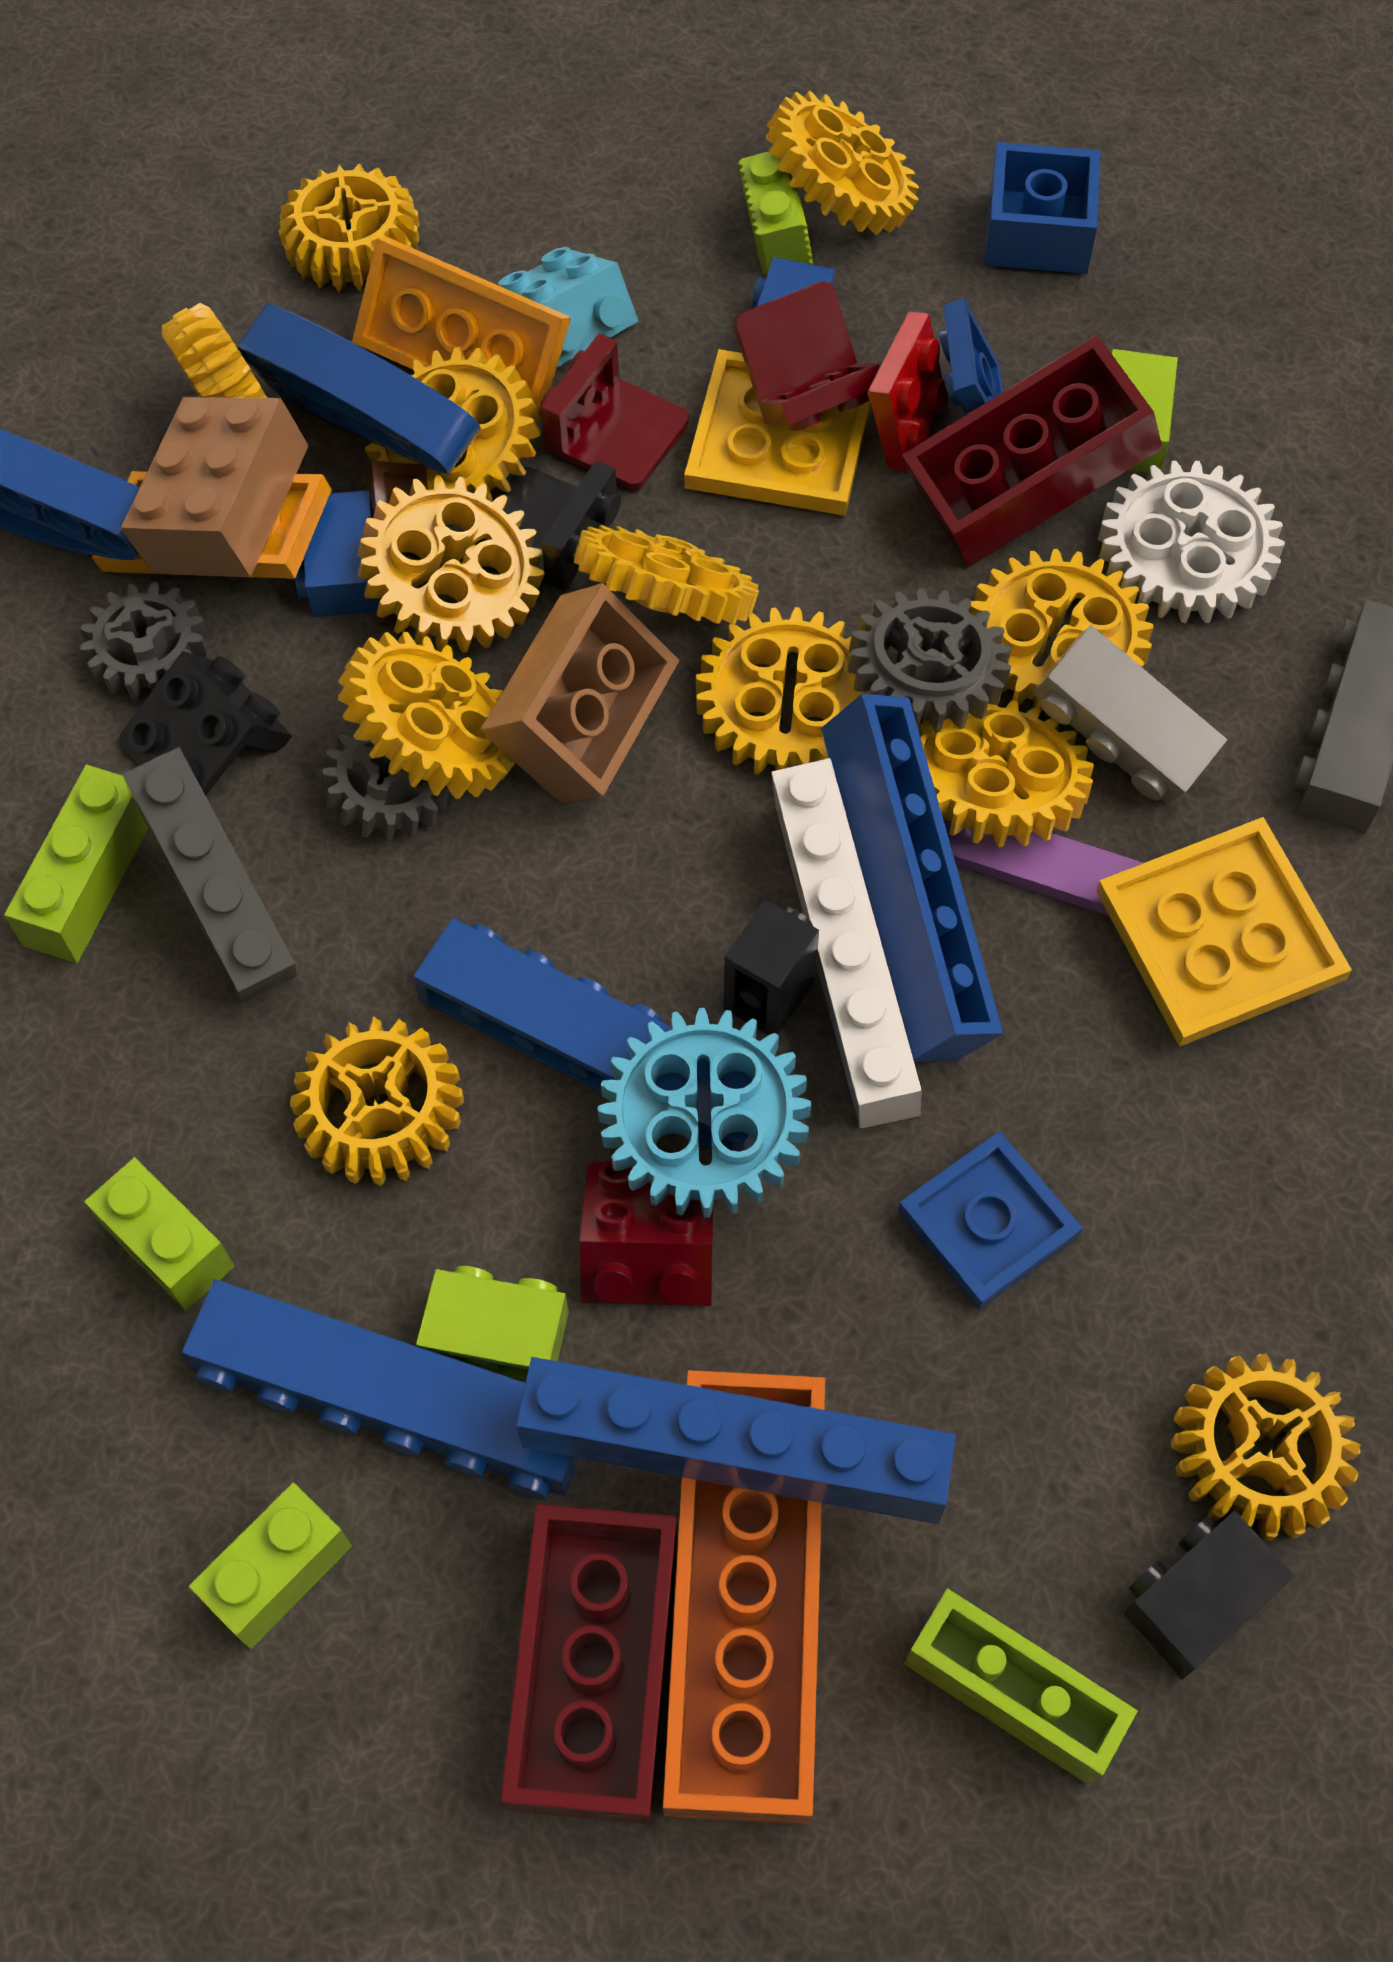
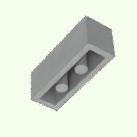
[1031,625,1228,804]

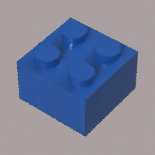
[984,142,1101,274]

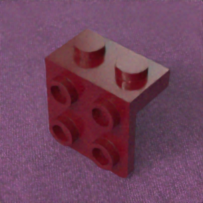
[733,281,880,431]
[539,333,689,491]
[579,1160,714,1306]

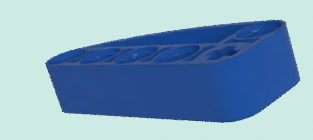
[236,303,481,475]
[0,429,140,560]

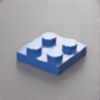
[939,298,1003,416]
[898,1131,1083,1310]

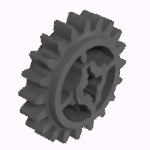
[848,588,1011,732]

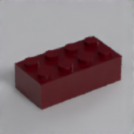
[902,334,1163,567]
[501,1504,678,1825]

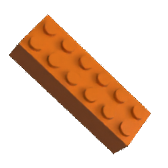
[663,1370,825,1825]

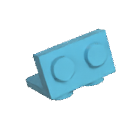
[498,247,639,367]

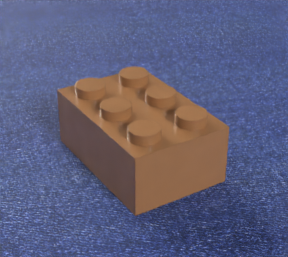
[121,397,308,578]
[480,583,680,803]

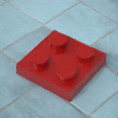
[868,312,948,473]

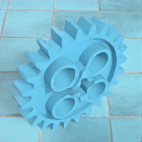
[598,1008,811,1218]

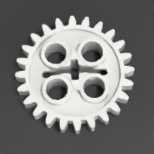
[1098,461,1285,623]

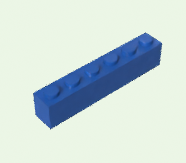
[821,694,1003,1062]
[413,918,755,1152]
[181,1279,580,1500]
[516,1357,956,1525]

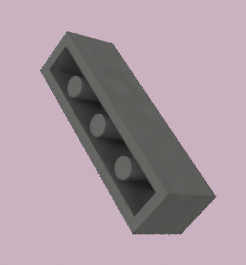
[1292,599,1393,834]
[122,747,297,1004]

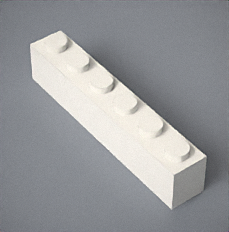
[772,758,922,1128]

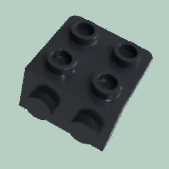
[473,461,621,591]
[119,651,292,796]

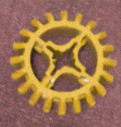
[279,163,420,293]
[162,303,267,398]
[290,1017,464,1187]
[1171,1353,1361,1541]

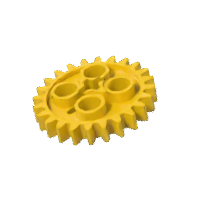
[765,91,919,235]
[365,347,541,502]
[357,475,544,653]
[573,525,759,624]
[969,549,1153,713]
[696,607,870,775]
[338,632,516,799]
[918,700,1094,847]

